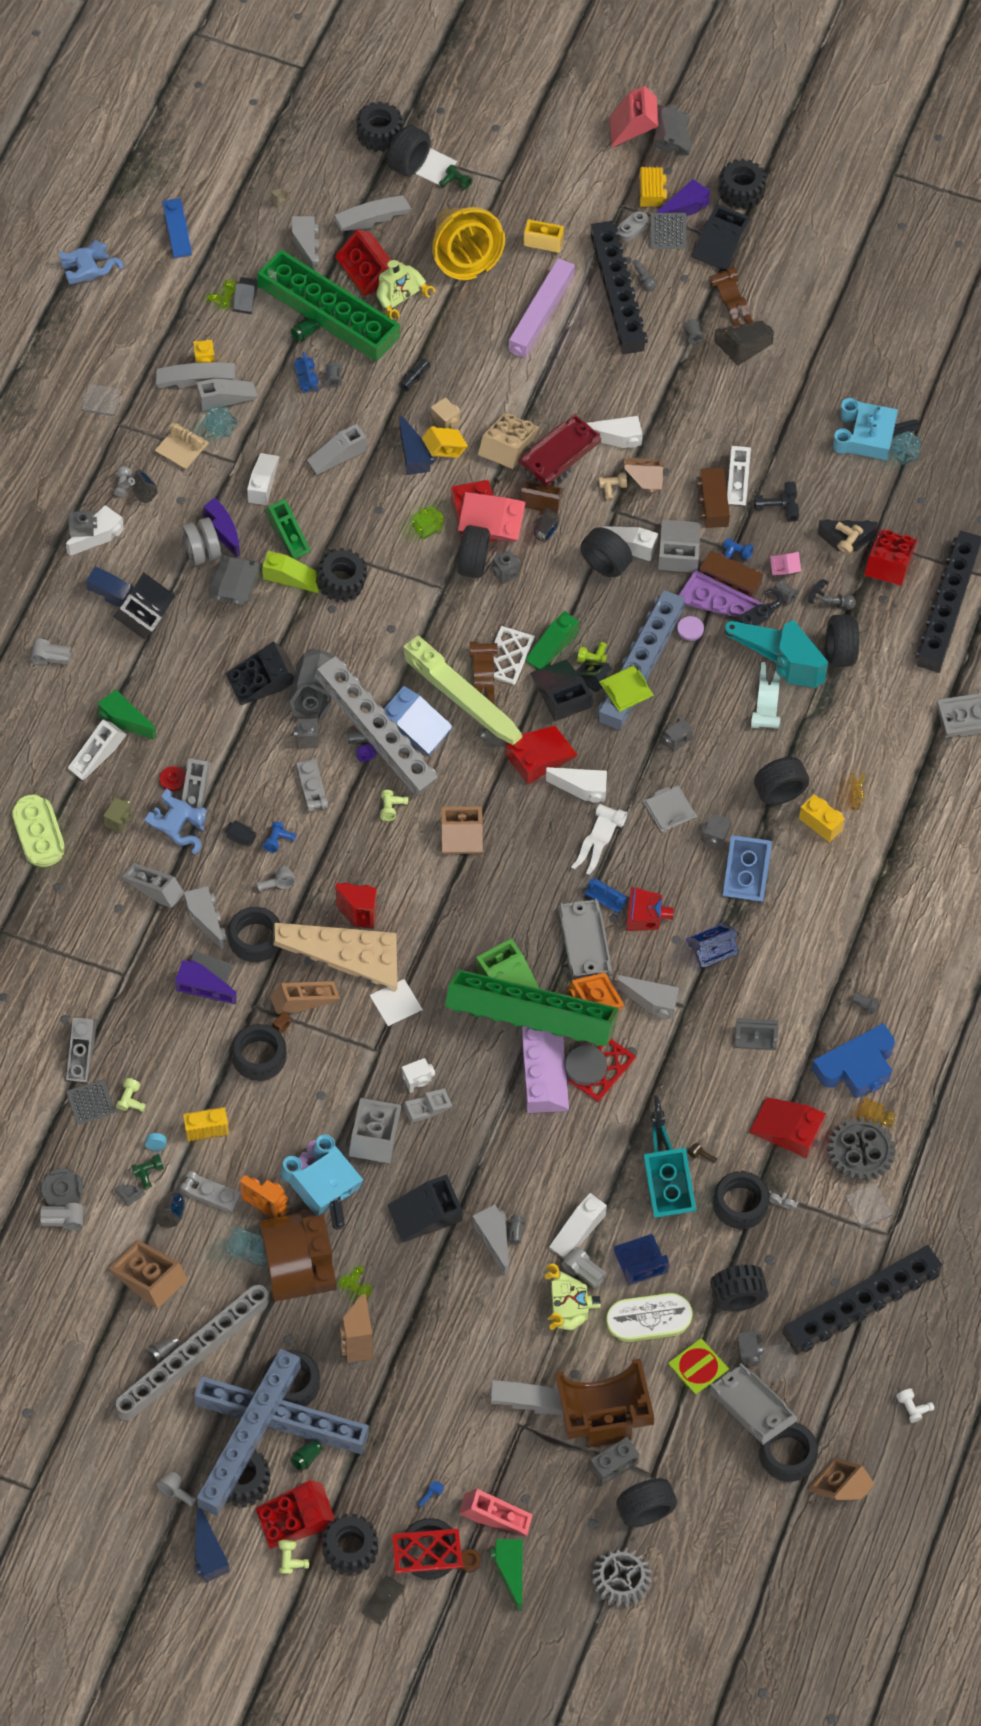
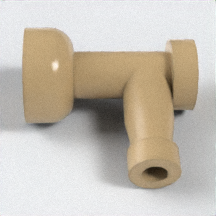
[599,472,627,501]
[836,522,863,555]

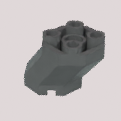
[654,104,691,156]
[209,555,263,604]
[289,648,337,719]

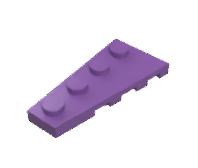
[679,570,764,618]

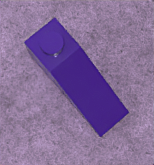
[657,179,710,216]
[175,960,237,1005]

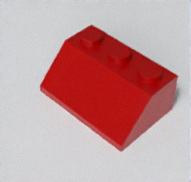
[335,229,392,296]

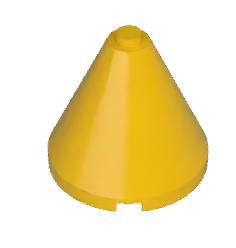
[432,207,505,280]

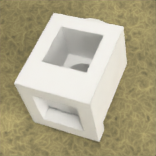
[402,1058,435,1093]

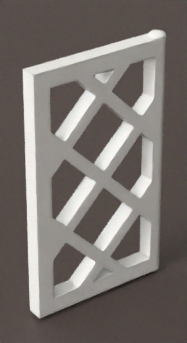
[494,626,535,685]

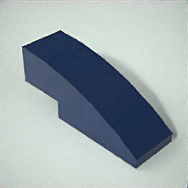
[86,566,133,606]

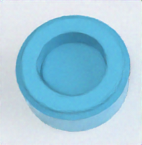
[145,1133,167,1151]

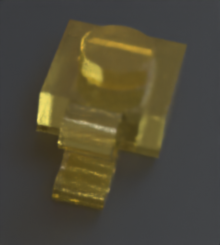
[849,773,865,810]
[857,1098,896,1127]

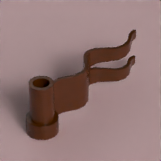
[709,267,756,332]
[470,641,498,705]

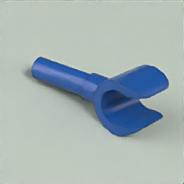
[417,1481,444,1507]

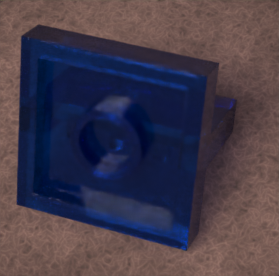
[686,924,739,968]

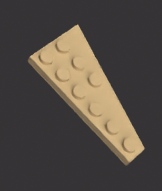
[273,923,398,991]

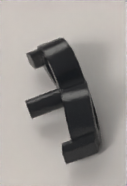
[808,579,829,604]

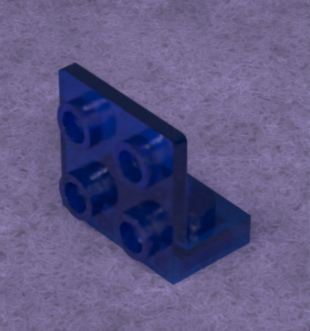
[613,1234,669,1286]

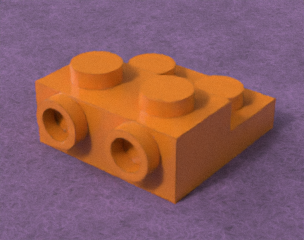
[566,973,624,1011]
[240,1175,289,1218]

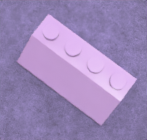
[521,1026,569,1113]

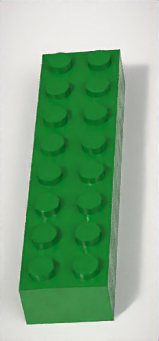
[257,249,400,362]
[445,969,619,1046]

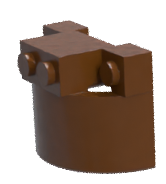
[258,1208,337,1302]
[555,1359,654,1447]

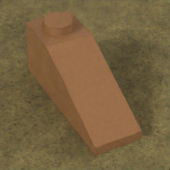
[270,981,340,1014]

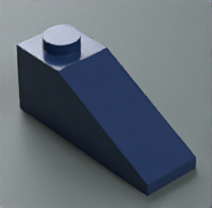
[399,416,434,475]
[194,1508,230,1583]

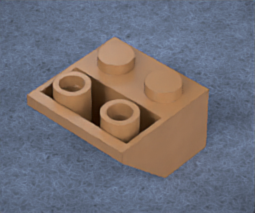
[441,806,483,854]

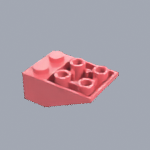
[610,86,658,147]

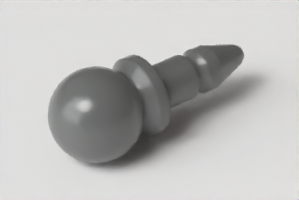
[633,259,657,291]
[820,594,856,610]

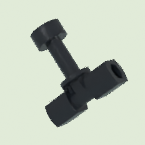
[754,481,799,522]

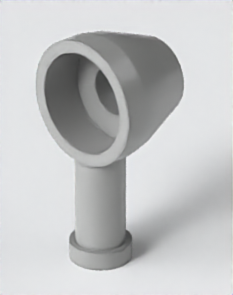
[257,866,296,892]
[157,1472,197,1507]

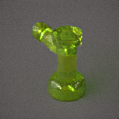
[207,280,237,309]
[339,1265,373,1299]

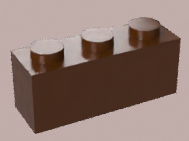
[696,468,730,528]
[700,550,763,598]

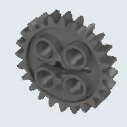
[827,1117,896,1183]

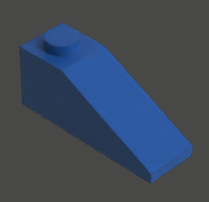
[162,198,192,258]

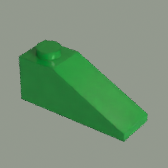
[264,499,311,559]
[525,611,579,670]
[98,689,156,740]
[491,1539,523,1611]

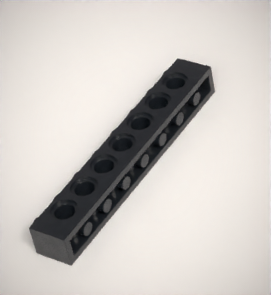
[590,220,648,355]
[915,530,981,673]
[783,1245,942,1354]

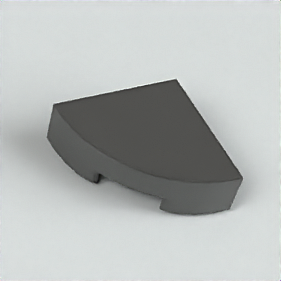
[115,1185,145,1206]

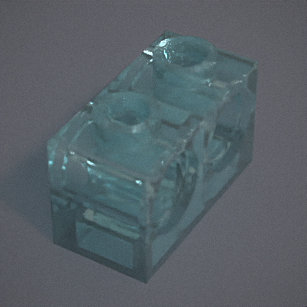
[226,1227,268,1268]

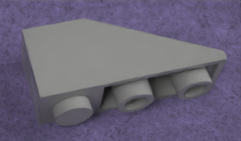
[292,216,319,270]
[197,378,258,411]
[307,424,367,475]
[184,886,226,949]
[66,1017,97,1082]

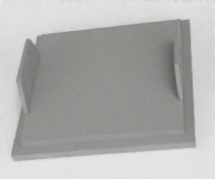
[643,785,697,833]

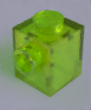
[413,505,444,540]

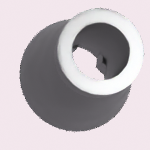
[146,1335,179,1364]

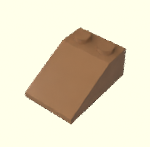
[108,1240,188,1308]

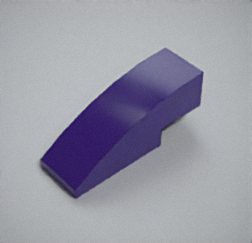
[203,498,240,557]

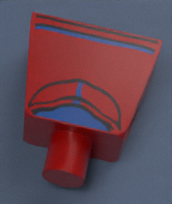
[626,887,674,931]

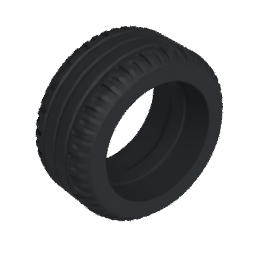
[387,125,431,177]
[457,525,490,578]
[580,527,632,577]
[826,615,859,667]
[754,757,809,805]
[228,906,280,963]
[231,1024,287,1081]
[713,1171,770,1230]
[263,1350,320,1407]
[759,1422,818,1482]
[616,1478,677,1527]
[401,1518,457,1580]

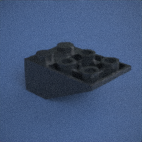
[692,204,751,271]
[113,572,175,640]
[225,641,295,705]
[530,660,592,721]
[387,1174,463,1242]

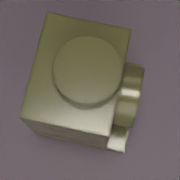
[103,797,132,834]

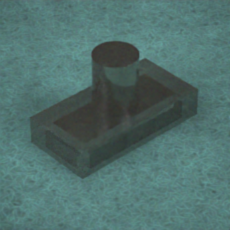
[362,1575,405,1625]

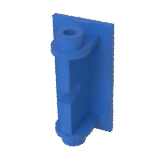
[294,352,319,392]
[584,878,629,914]

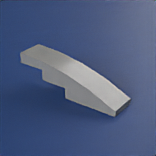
[333,195,411,231]
[156,362,236,389]
[491,1380,563,1415]

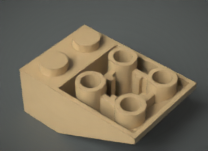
[478,413,539,469]

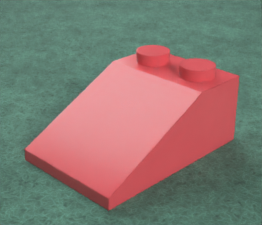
[457,492,525,543]

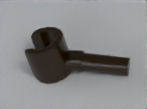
[687,1143,718,1163]

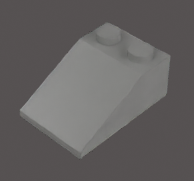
[349,1098,401,1163]

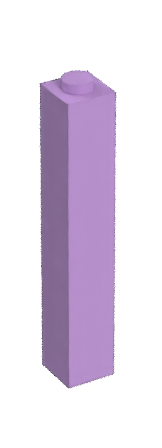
[509,258,575,358]

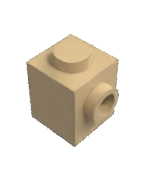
[431,397,461,429]

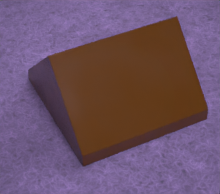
[520,481,564,514]

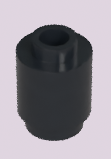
[225,820,257,847]

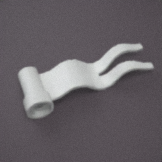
[571,804,627,875]

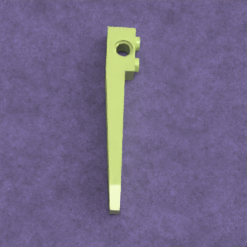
[403,635,522,745]

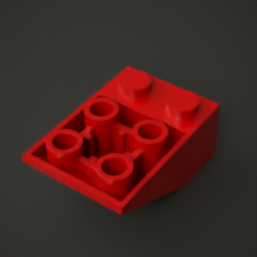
[864,529,918,586]
[256,1479,335,1549]

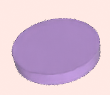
[677,616,704,641]

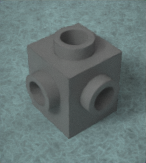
[491,550,521,585]

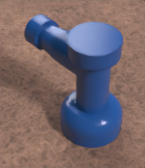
[723,537,754,560]
[263,821,297,853]

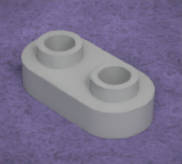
[618,211,649,241]

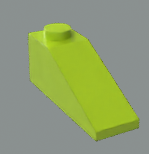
[262,551,321,593]

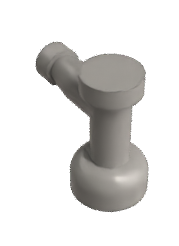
[114,467,135,497]

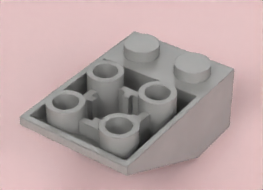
[658,520,701,573]

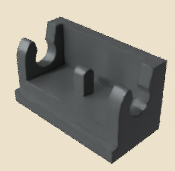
[735,1018,778,1050]

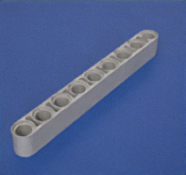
[116,1285,268,1421]

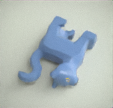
[59,240,124,284]
[144,789,207,854]

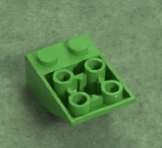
[476,938,540,989]

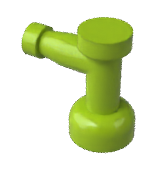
[577,642,607,663]

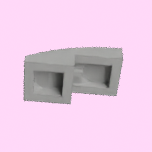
[403,1088,452,1123]

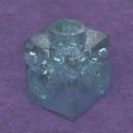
[203,407,238,437]
[891,431,921,465]

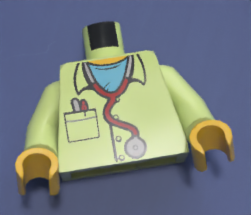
[376,260,435,320]
[544,1264,601,1331]

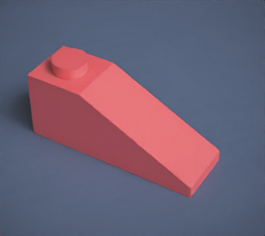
[459,1489,533,1536]

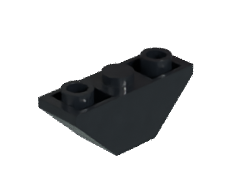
[818,519,878,551]

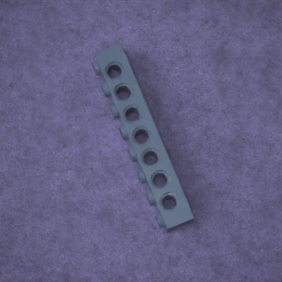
[597,590,685,731]
[197,1349,301,1516]
[194,1376,369,1455]

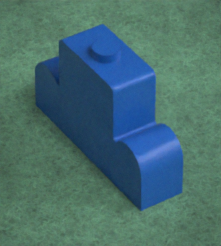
[812,1023,895,1098]

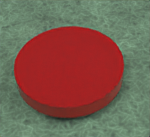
[160,766,186,791]

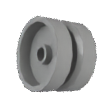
[181,517,221,566]

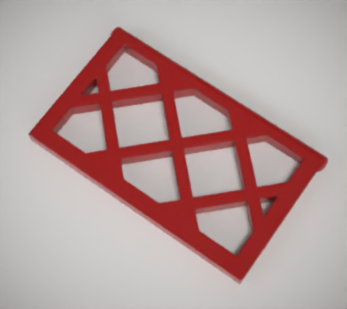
[569,1039,636,1103]
[392,1529,464,1573]

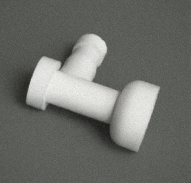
[896,1389,934,1423]

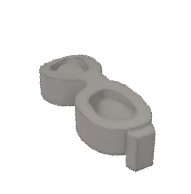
[769,1190,799,1210]

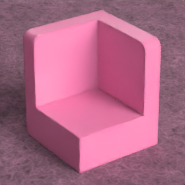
[770,552,801,576]

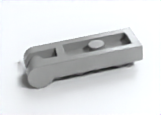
[296,759,328,812]
[178,1171,241,1214]

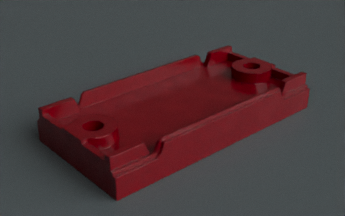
[519,413,601,486]

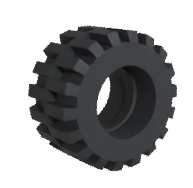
[357,102,403,152]
[719,159,766,209]
[316,548,367,602]
[710,1265,768,1311]
[218,1449,270,1507]
[322,1514,378,1576]

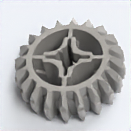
[592,1547,652,1607]

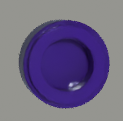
[355,744,376,762]

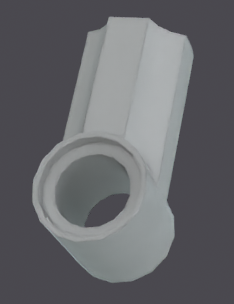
[30,638,72,665]
[41,1203,84,1230]
[562,1247,606,1289]

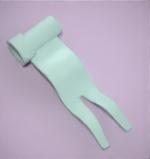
[751,662,780,729]

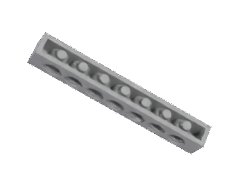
[314,656,438,797]

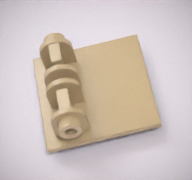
[155,423,209,469]

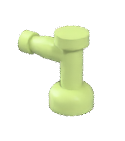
[380,790,408,821]
[116,1078,146,1112]
[278,1540,309,1573]

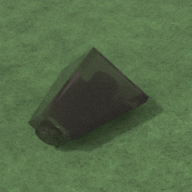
[714,321,774,366]

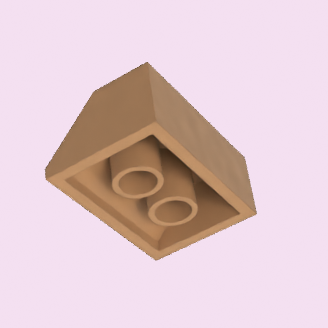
[339,1294,373,1363]

